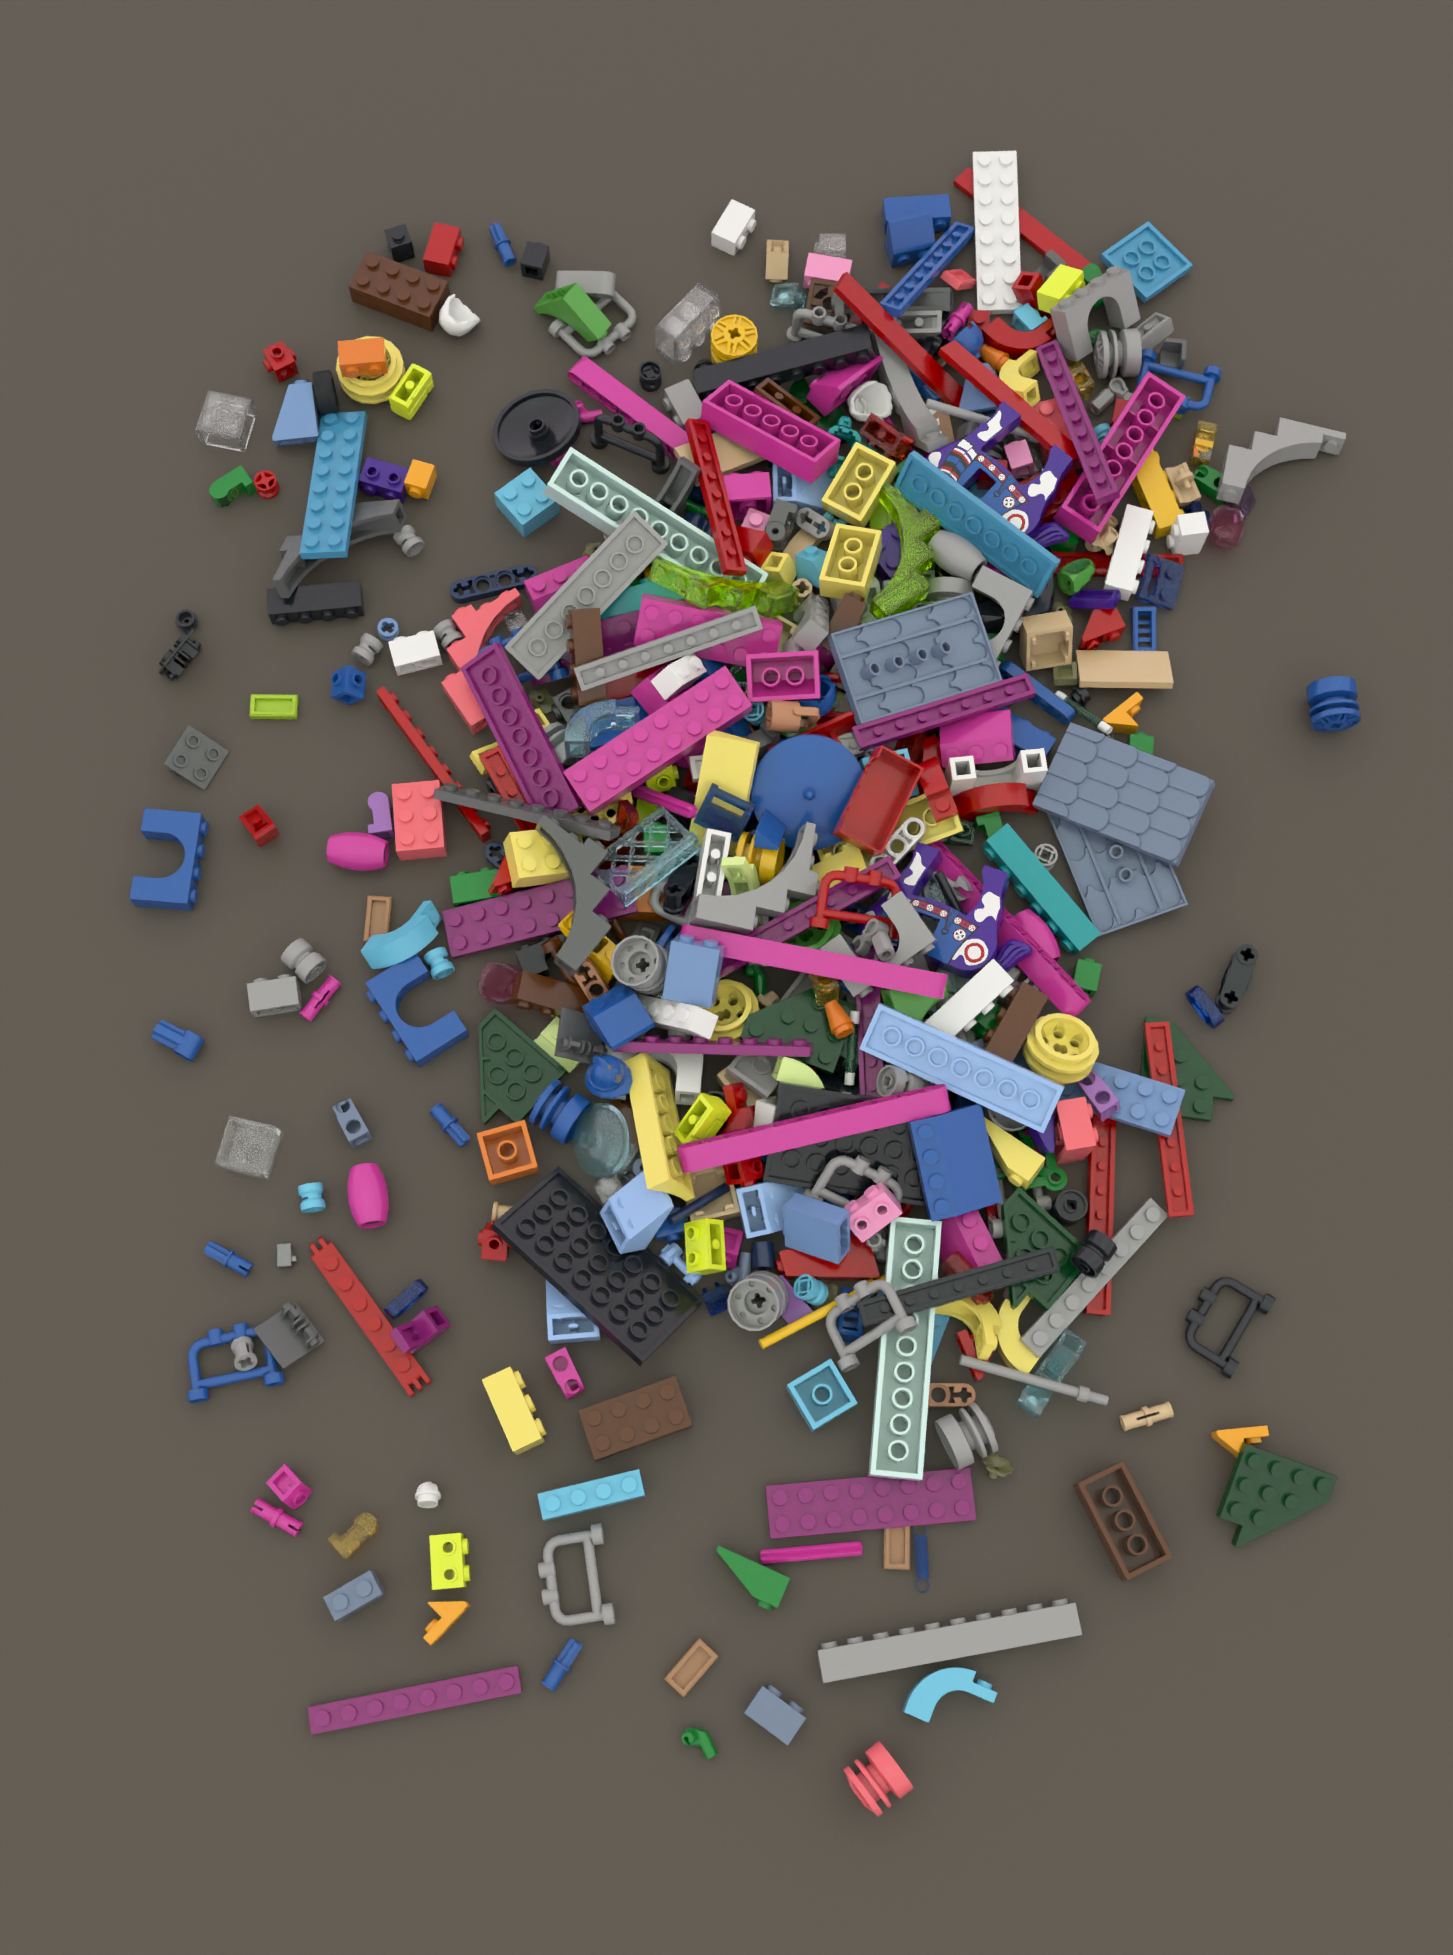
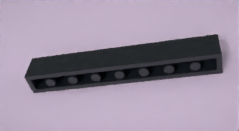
[693,324,876,402]

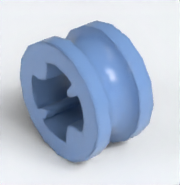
[378,618,399,641]

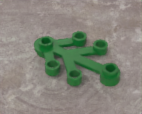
[995,1126,1068,1192]

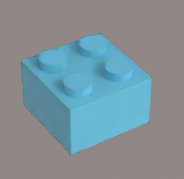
[494,468,560,538]
[786,1359,857,1432]

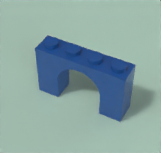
[129,808,209,911]
[365,954,469,1067]

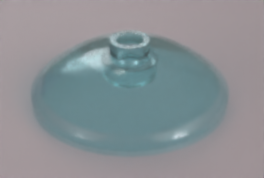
[573,1103,629,1178]

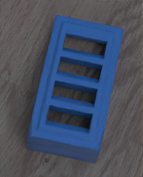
[1130,607,1156,651]
[836,1287,863,1343]

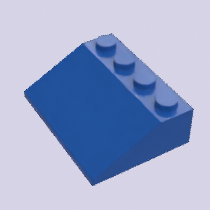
[907,1104,1002,1221]

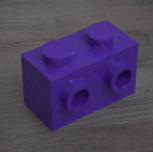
[358,457,409,503]

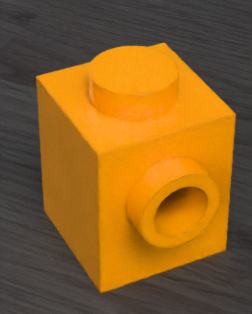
[404,459,437,499]

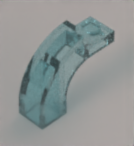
[564,699,640,758]
[1015,1328,1087,1419]

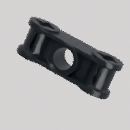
[663,854,699,915]
[1215,944,1258,1014]

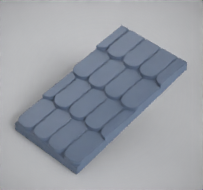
[826,592,1002,725]
[1032,722,1215,867]
[1046,813,1188,937]

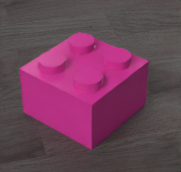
[723,471,772,521]

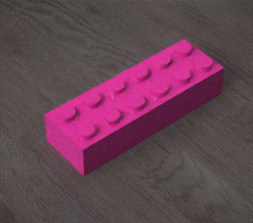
[700,380,841,484]
[633,593,783,667]

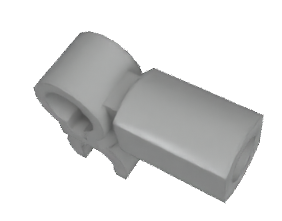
[1088,377,1133,416]
[852,918,896,961]

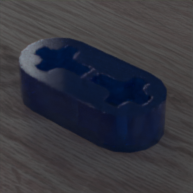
[1185,985,1225,1029]
[384,1278,429,1320]

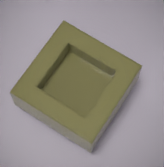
[1053,661,1077,686]

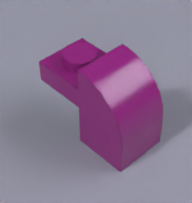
[390,1306,451,1354]

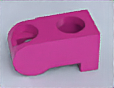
[545,1347,585,1399]

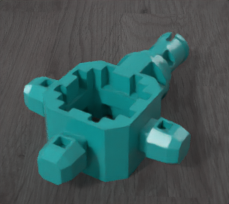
[827,416,896,479]

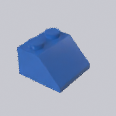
[884,210,935,268]
[582,983,655,1051]

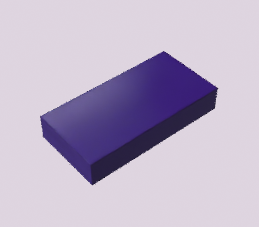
[1069,589,1121,609]

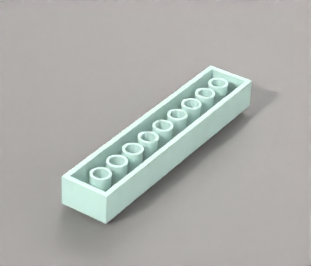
[543,447,769,611]
[868,1217,942,1481]

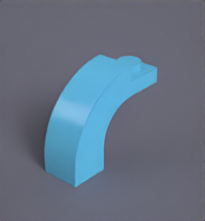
[361,900,442,969]
[902,1667,997,1723]

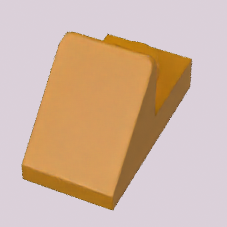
[1102,692,1143,734]
[1211,1425,1269,1458]
[423,1601,470,1645]

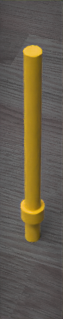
[758,1275,885,1349]

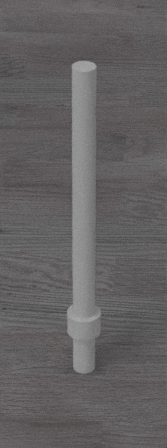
[925,398,1038,443]
[959,1355,1109,1406]

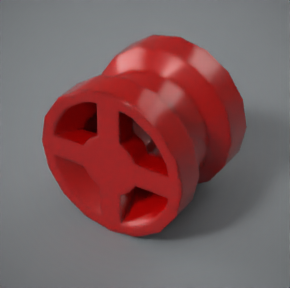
[254,470,280,499]

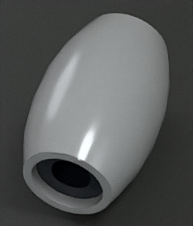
[927,530,987,582]

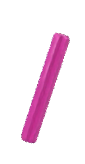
[631,785,698,818]
[760,1541,863,1564]

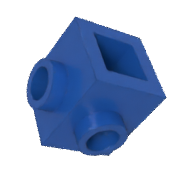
[331,665,366,705]

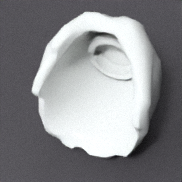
[439,294,480,337]
[847,381,893,422]

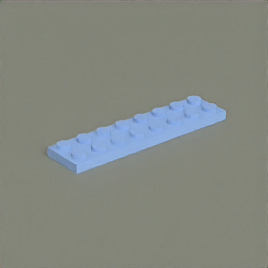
[859,1003,1065,1133]

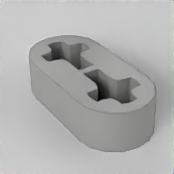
[796,507,835,541]

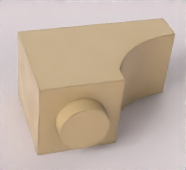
[765,240,789,283]

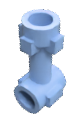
[659,1242,703,1286]

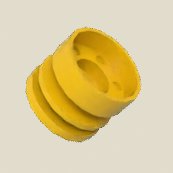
[711,314,758,364]
[734,831,785,886]

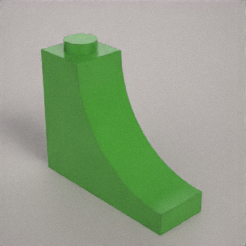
[533,283,612,342]
[880,972,949,1021]

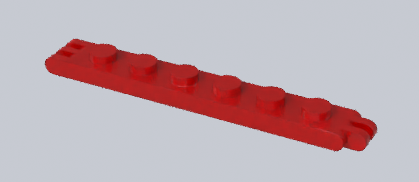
[309,1236,432,1397]

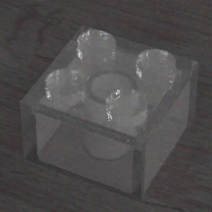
[196,390,257,452]
[215,1115,283,1180]

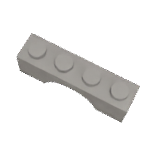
[792,592,829,651]

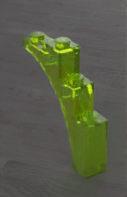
[869,482,941,620]
[648,557,800,618]

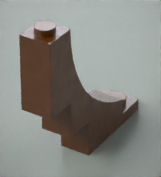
[819,592,900,750]

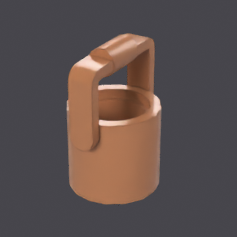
[765,700,820,733]

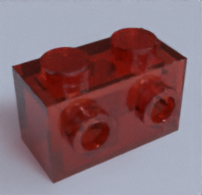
[859,412,916,461]

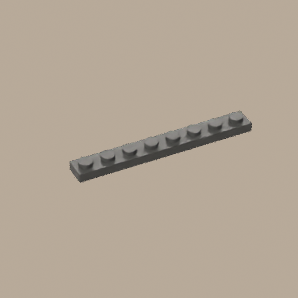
[434,783,620,841]

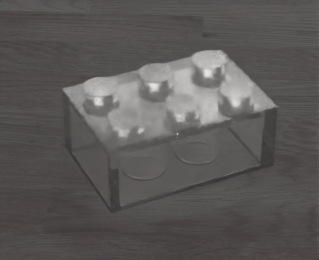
[656,282,720,367]

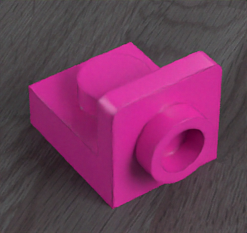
[724,1227,744,1269]
[266,1464,313,1510]

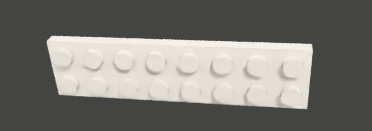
[972,151,1021,314]

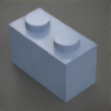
[323,1570,386,1621]
[744,1684,806,1745]

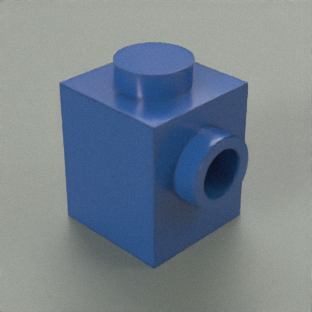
[655,1206,688,1243]

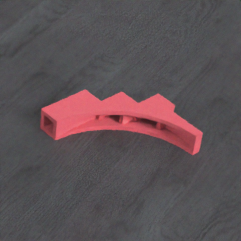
[441,588,522,735]

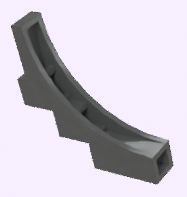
[831,287,954,314]
[655,456,702,518]
[272,499,407,598]
[535,815,612,977]

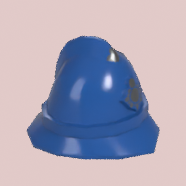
[585,1055,633,1098]

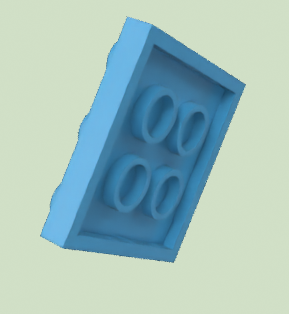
[1100,221,1193,303]

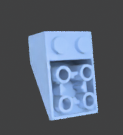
[772,463,833,514]
[600,1171,674,1254]
[734,1181,811,1239]
[546,1280,601,1344]

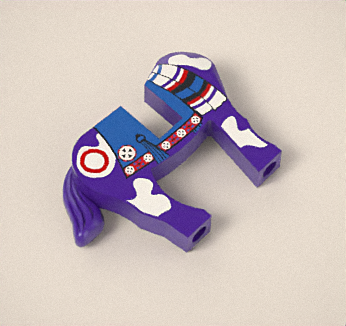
[926,401,1073,548]
[859,842,1033,979]

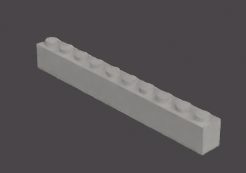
[816,1598,1082,1683]

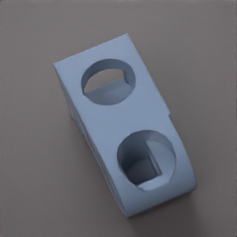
[332,1098,373,1149]

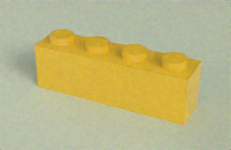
[1131,449,1184,539]

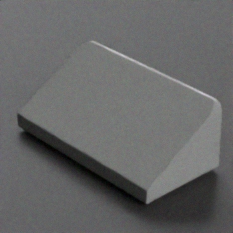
[1136,312,1174,350]

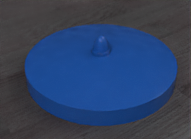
[751,734,863,850]

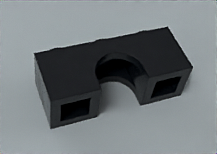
[515,933,567,977]

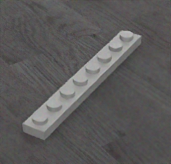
[574,605,763,691]
[1019,1198,1167,1358]

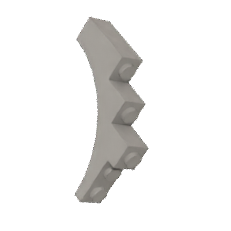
[689,822,820,936]

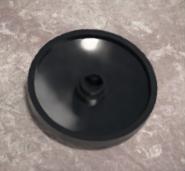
[493,389,582,467]

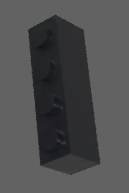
[267,581,365,626]

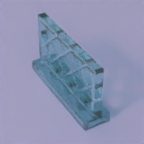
[595,806,701,907]

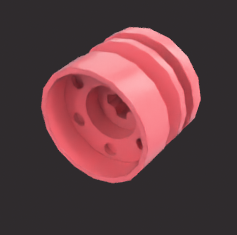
[843,1741,914,1817]

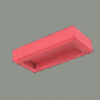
[940,269,976,290]

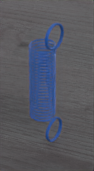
[912,1525,929,1593]

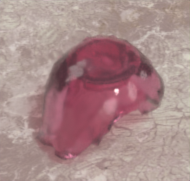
[1208,505,1245,549]
[477,962,521,1005]

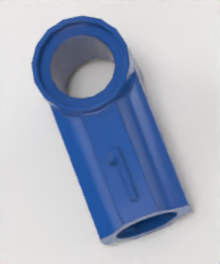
[151,1020,205,1062]

